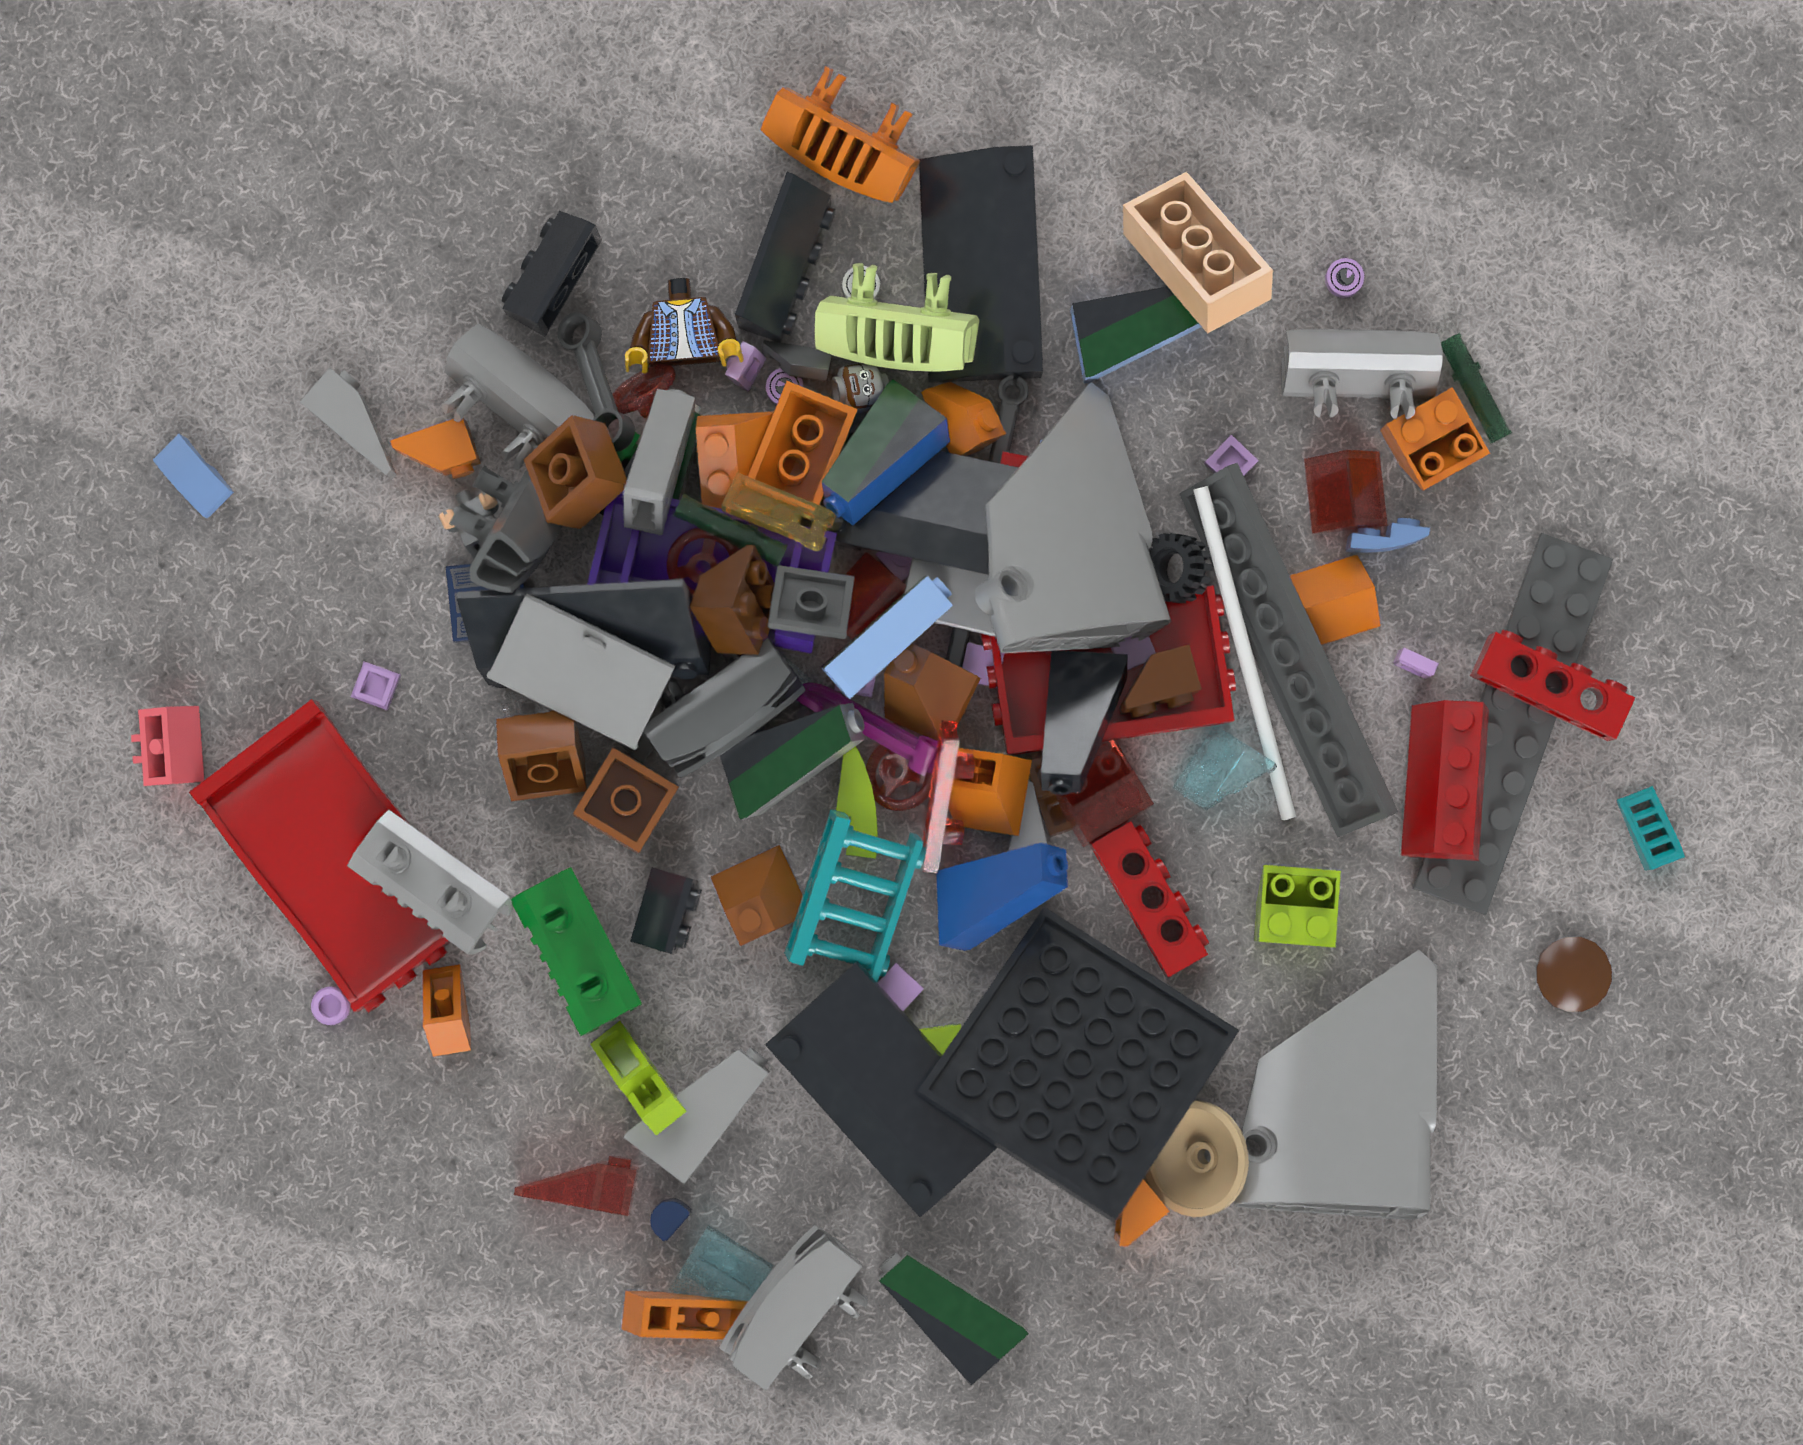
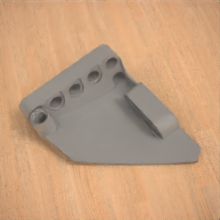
[975,382,1171,653]
[1234,950,1437,1220]

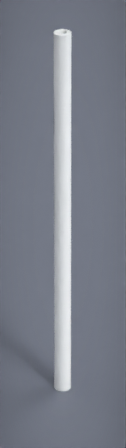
[1193,486,1296,820]

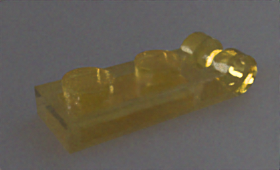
[722,472,836,551]

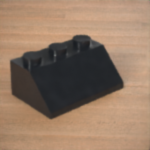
[502,211,602,337]

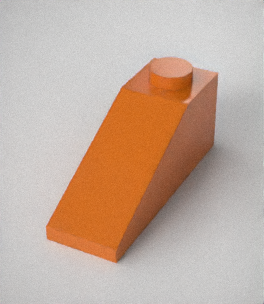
[621,1291,748,1340]

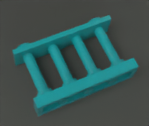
[784,809,926,982]

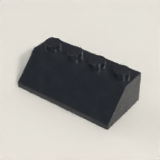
[735,171,836,343]

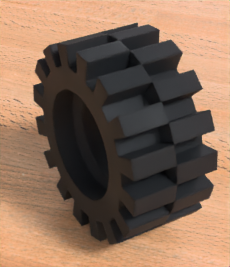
[1149,533,1212,603]

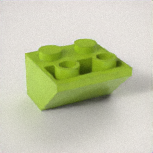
[1254,865,1341,948]

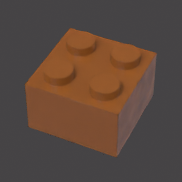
[524,415,627,529]
[496,710,587,802]
[573,748,679,855]

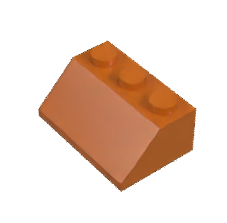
[744,381,858,521]
[696,411,781,521]

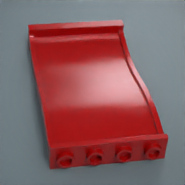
[189,699,450,1013]

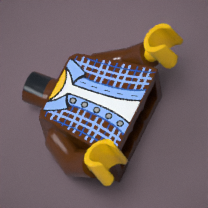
[625,278,744,374]

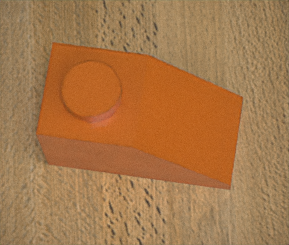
[921,382,1006,456]
[390,417,481,479]
[423,964,471,1057]

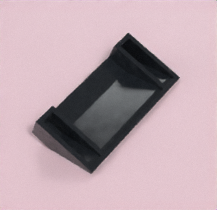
[919,145,1043,383]
[815,433,1019,575]
[456,579,712,688]
[765,961,998,1217]

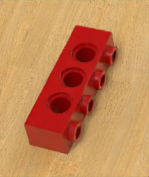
[1470,630,1635,741]
[1090,821,1209,978]

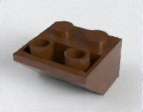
[689,545,775,655]
[1119,645,1201,719]

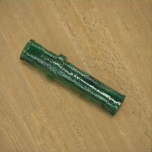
[1441,333,1512,444]
[673,494,788,567]

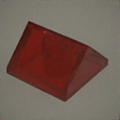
[1304,450,1388,534]

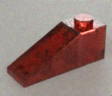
[514,1155,639,1216]

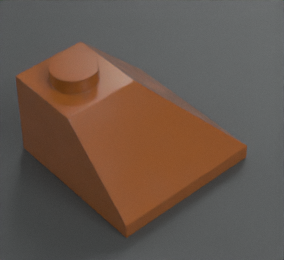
[884,643,981,746]
[711,845,803,946]

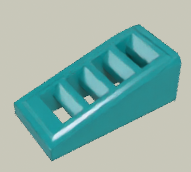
[1616,786,1685,871]

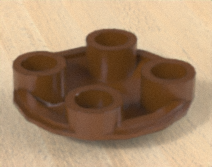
[1536,937,1612,1012]

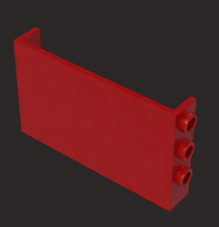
[981,585,1236,756]

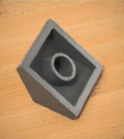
[768,565,854,639]

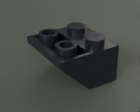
[630,867,702,954]

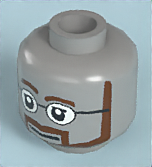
[831,363,889,413]

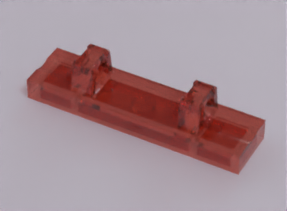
[922,720,975,873]

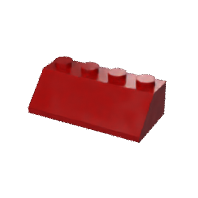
[1401,700,1489,861]

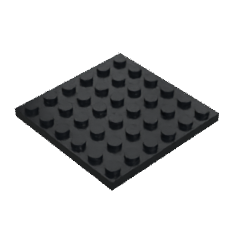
[917,907,1239,1224]

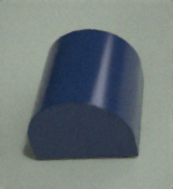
[650,1198,692,1241]

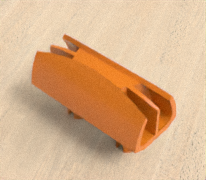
[760,66,920,203]

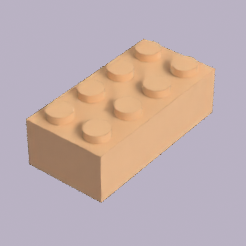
[1123,172,1273,333]

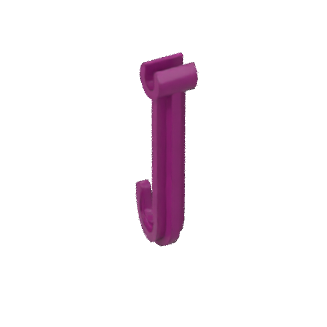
[796,682,944,776]

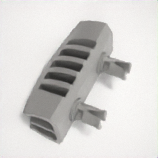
[442,323,595,469]
[1281,329,1443,419]
[347,810,512,955]
[719,1225,868,1390]

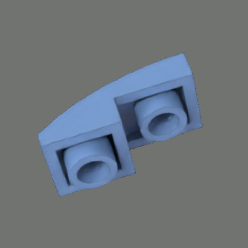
[153,434,234,519]
[1346,518,1430,553]

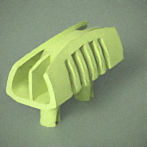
[815,263,980,371]

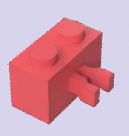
[131,706,204,786]

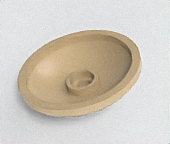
[1146,1100,1249,1217]

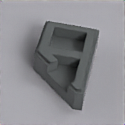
[762,340,832,381]

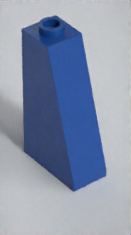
[936,842,1068,951]

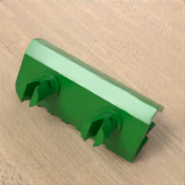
[511,867,642,1036]

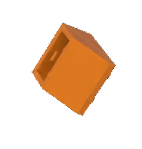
[1380,387,1490,491]
[938,746,1032,836]

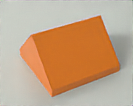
[1290,555,1381,645]
[1114,1179,1170,1247]

